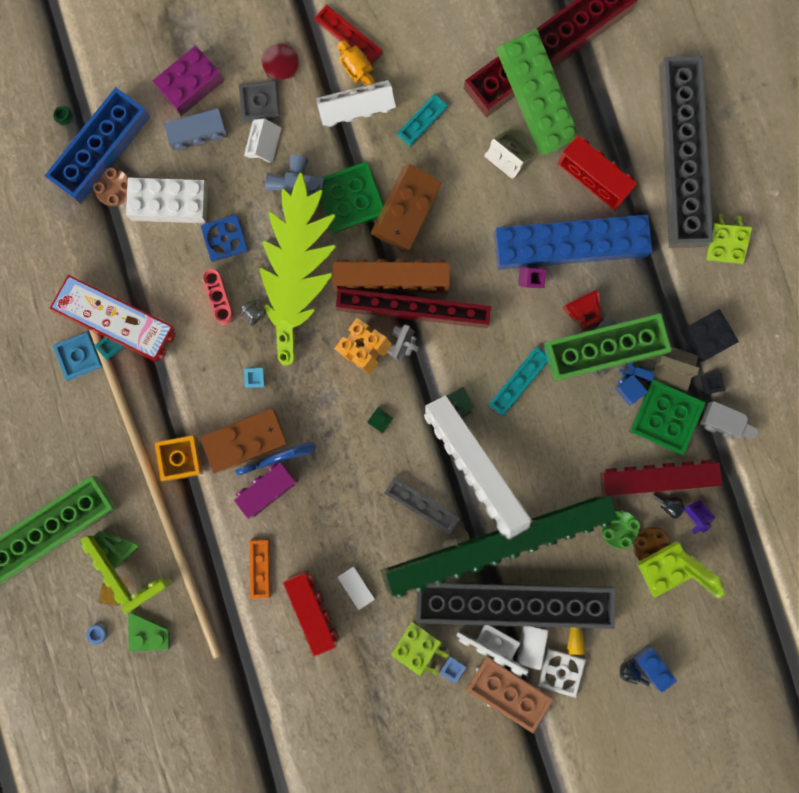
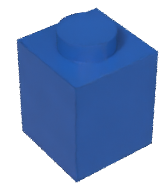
[615,375,648,406]

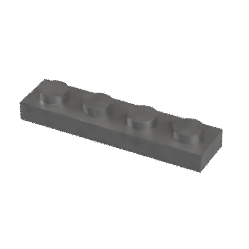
[384,477,460,535]

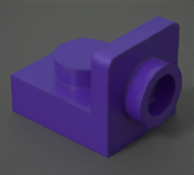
[684,500,715,534]

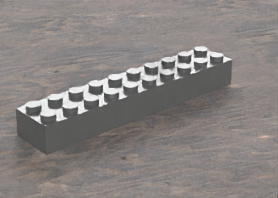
[659,56,713,248]
[416,582,615,629]

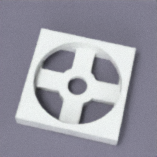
[537,648,586,698]

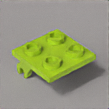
[705,213,752,264]
[391,621,449,677]

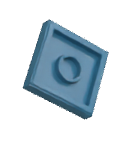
[52,331,103,381]

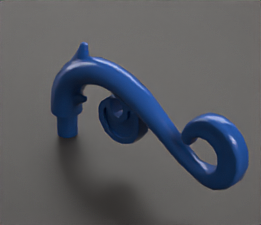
[235,442,316,476]

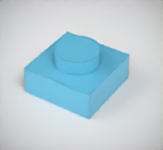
[244,368,265,389]

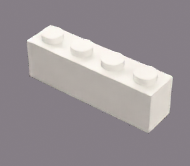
[316,80,396,126]

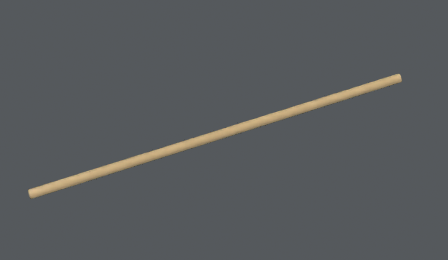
[89,330,223,659]

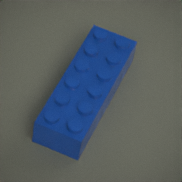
[44,87,150,204]

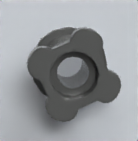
[241,302,265,326]

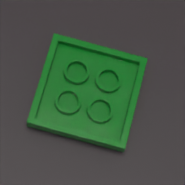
[320,161,383,234]
[629,380,705,455]

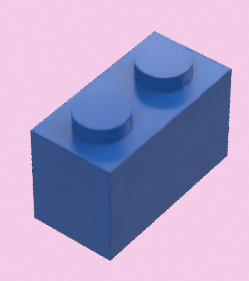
[632,646,677,693]

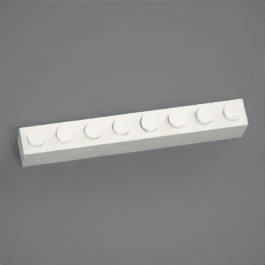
[424,395,531,539]

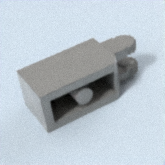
[700,401,759,440]

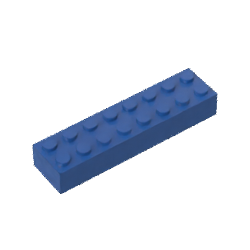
[494,215,652,270]

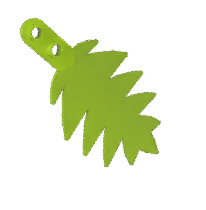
[259,173,336,366]

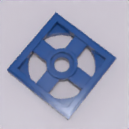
[200,215,248,262]

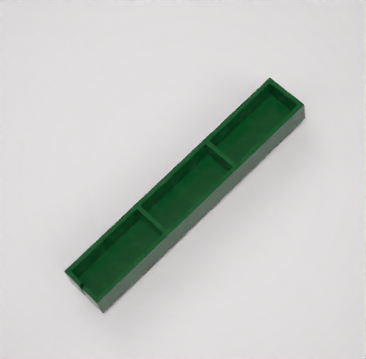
[380,496,617,598]

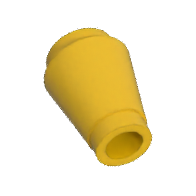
[567,628,587,655]

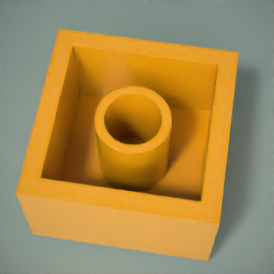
[155,436,204,481]

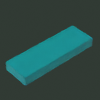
[397,93,448,147]

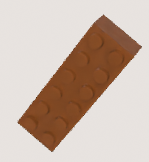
[332,259,449,293]

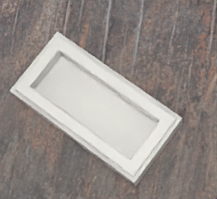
[337,566,375,610]

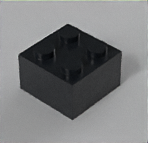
[680,309,739,363]

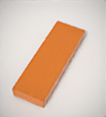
[249,539,270,599]

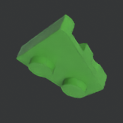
[94,531,140,570]
[128,612,170,651]

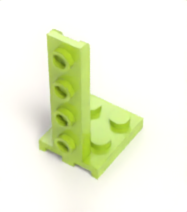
[80,535,173,614]
[636,541,725,598]

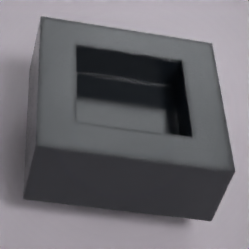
[700,372,725,395]

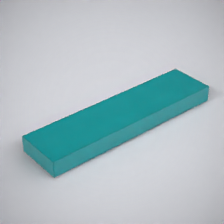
[488,346,548,417]

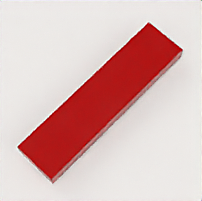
[314,5,383,66]

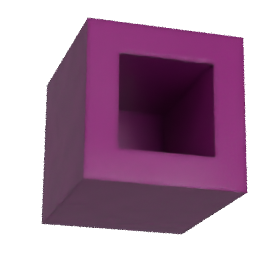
[518,267,546,288]

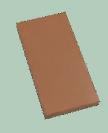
[466,656,554,733]

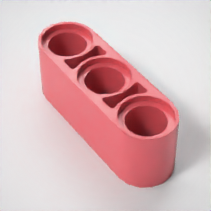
[203,269,234,325]

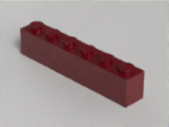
[600,459,722,496]

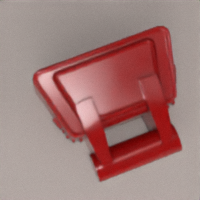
[563,290,603,330]

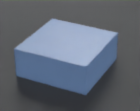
[439,656,466,684]

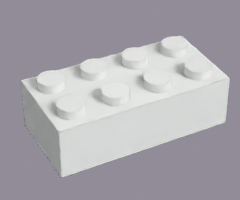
[126,178,208,223]

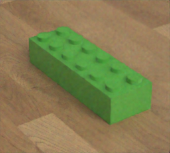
[495,28,579,154]
[544,313,671,382]

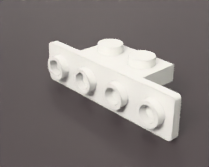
[456,625,529,676]

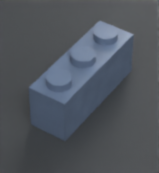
[164,108,227,151]

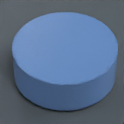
[86,624,107,645]

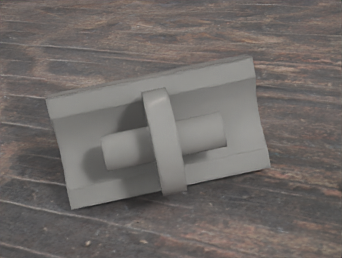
[387,325,419,362]

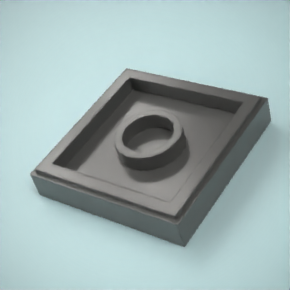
[239,81,280,123]

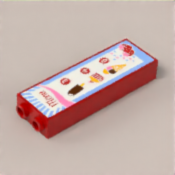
[50,275,176,363]

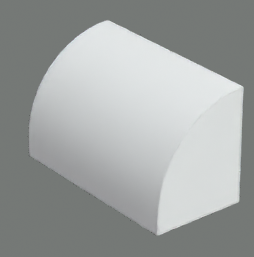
[516,626,548,670]

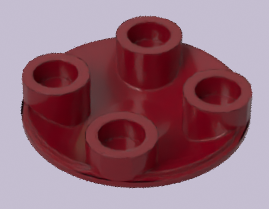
[262,44,299,80]

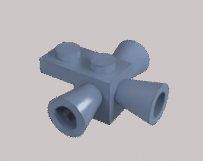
[265,155,324,213]

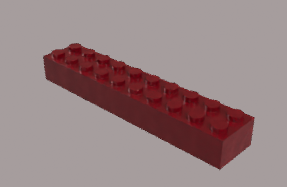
[464,0,638,117]

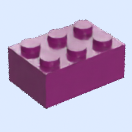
[152,45,223,116]
[233,463,299,519]

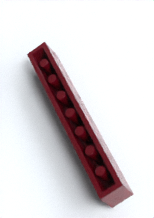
[336,288,491,328]

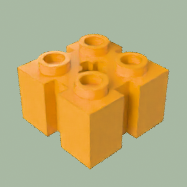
[334,318,392,375]

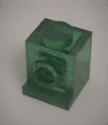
[446,387,474,418]

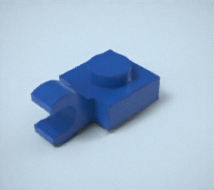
[619,363,655,382]

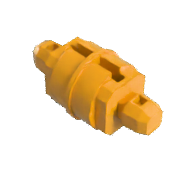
[337,40,375,86]

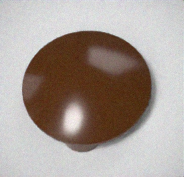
[633,527,671,561]

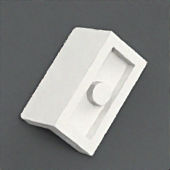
[244,119,281,163]

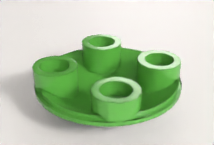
[601,510,640,549]

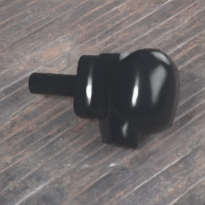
[652,493,685,519]
[619,661,650,686]

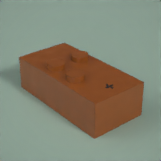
[370,164,442,252]
[200,408,289,474]

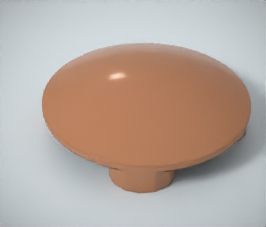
[93,168,129,206]

